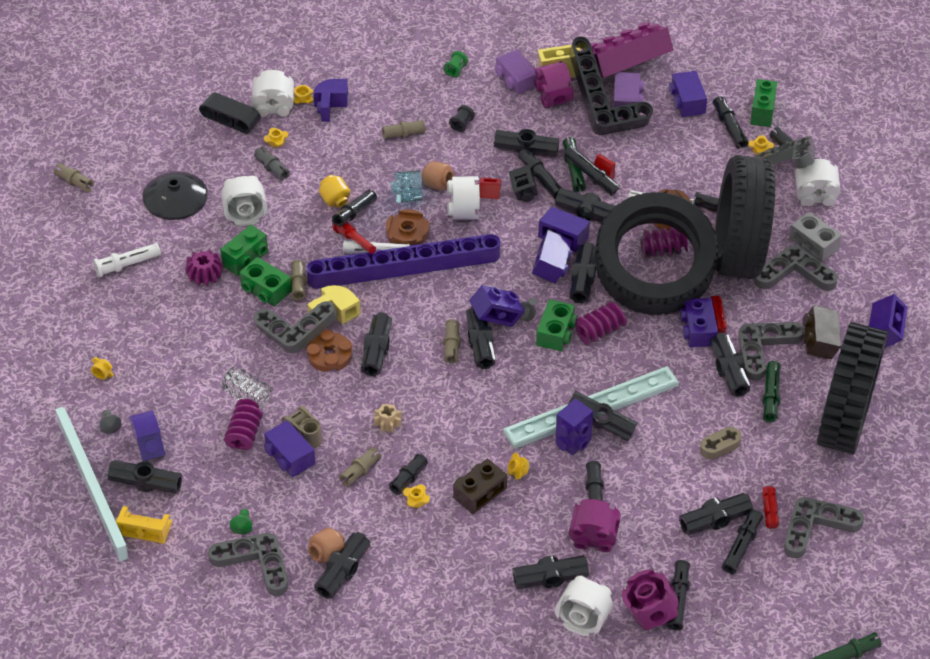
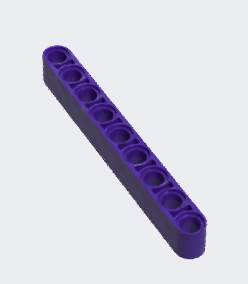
[307,234,501,289]

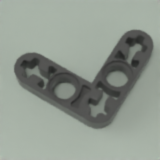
[754,136,816,169]
[754,246,838,291]
[253,301,337,353]
[738,322,804,381]
[784,497,864,559]
[208,533,288,596]

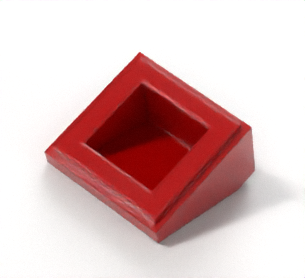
[594,154,616,180]
[479,177,502,199]

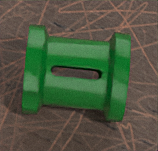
[443,51,468,78]

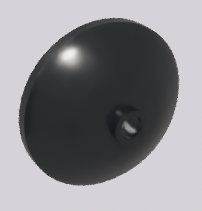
[143,171,208,220]

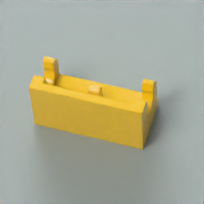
[116,506,172,544]

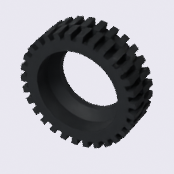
[817,322,888,455]

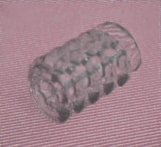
[221,367,274,410]

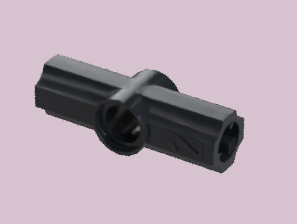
[494,129,560,156]
[555,188,615,221]
[570,242,596,304]
[466,306,495,369]
[361,312,392,377]
[710,333,751,397]
[568,390,638,441]
[107,460,183,494]
[679,492,753,535]
[314,531,371,599]
[512,555,589,589]

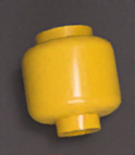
[319,175,351,208]

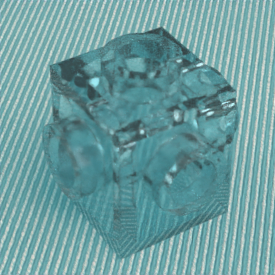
[391,170,423,203]

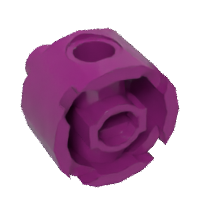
[534,61,574,108]
[568,499,621,553]
[622,569,678,630]

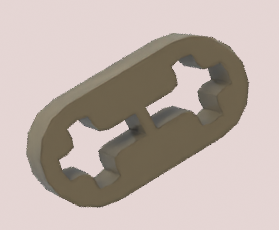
[700,427,741,459]

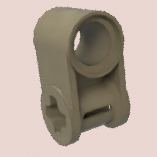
[281,405,322,449]

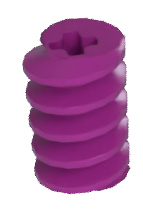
[640,227,688,258]
[575,302,627,345]
[223,399,263,450]

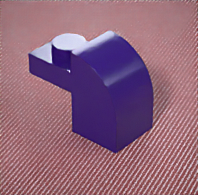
[313,79,348,122]
[129,410,166,461]

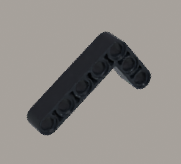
[569,36,653,135]

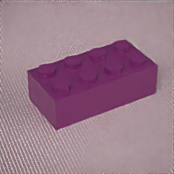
[581,22,674,78]

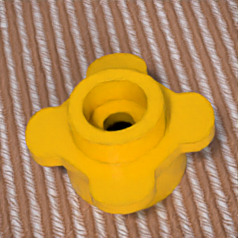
[293,85,313,104]
[264,128,288,147]
[748,135,774,154]
[91,357,114,380]
[507,453,529,480]
[403,484,430,508]

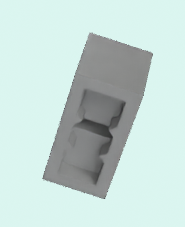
[789,212,842,262]

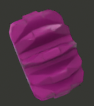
[185,249,223,286]

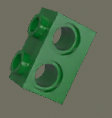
[750,79,777,127]
[239,257,292,307]
[536,299,578,352]

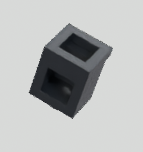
[509,165,538,202]

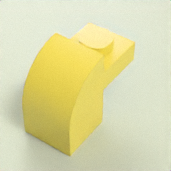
[307,285,361,324]

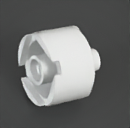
[251,70,294,117]
[795,159,840,206]
[221,176,267,226]
[447,176,480,220]
[555,576,613,636]

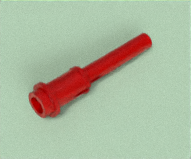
[332,221,376,254]

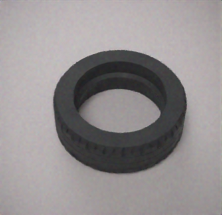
[715,155,776,279]
[595,192,718,315]

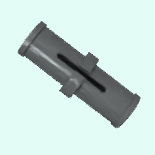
[254,146,290,181]

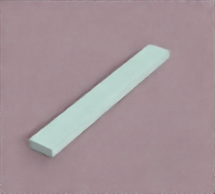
[503,366,679,449]
[55,407,128,562]

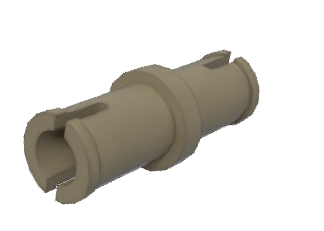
[382,120,426,140]
[54,163,94,192]
[290,260,307,301]
[443,319,461,363]
[339,447,381,487]

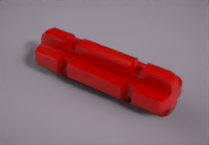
[710,295,727,333]
[762,486,779,529]

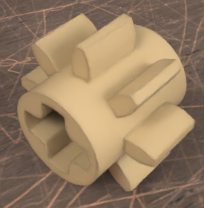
[374,404,402,432]

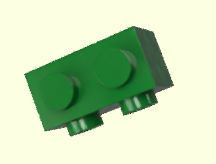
[220,225,268,276]

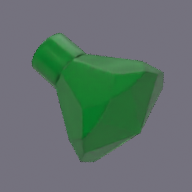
[230,509,252,535]

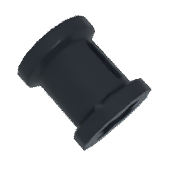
[449,105,475,132]

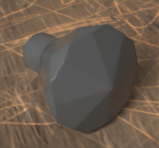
[520,298,537,321]
[99,409,122,434]

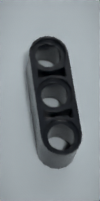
[199,92,261,134]

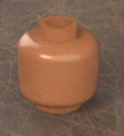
[421,161,454,191]
[308,528,344,563]

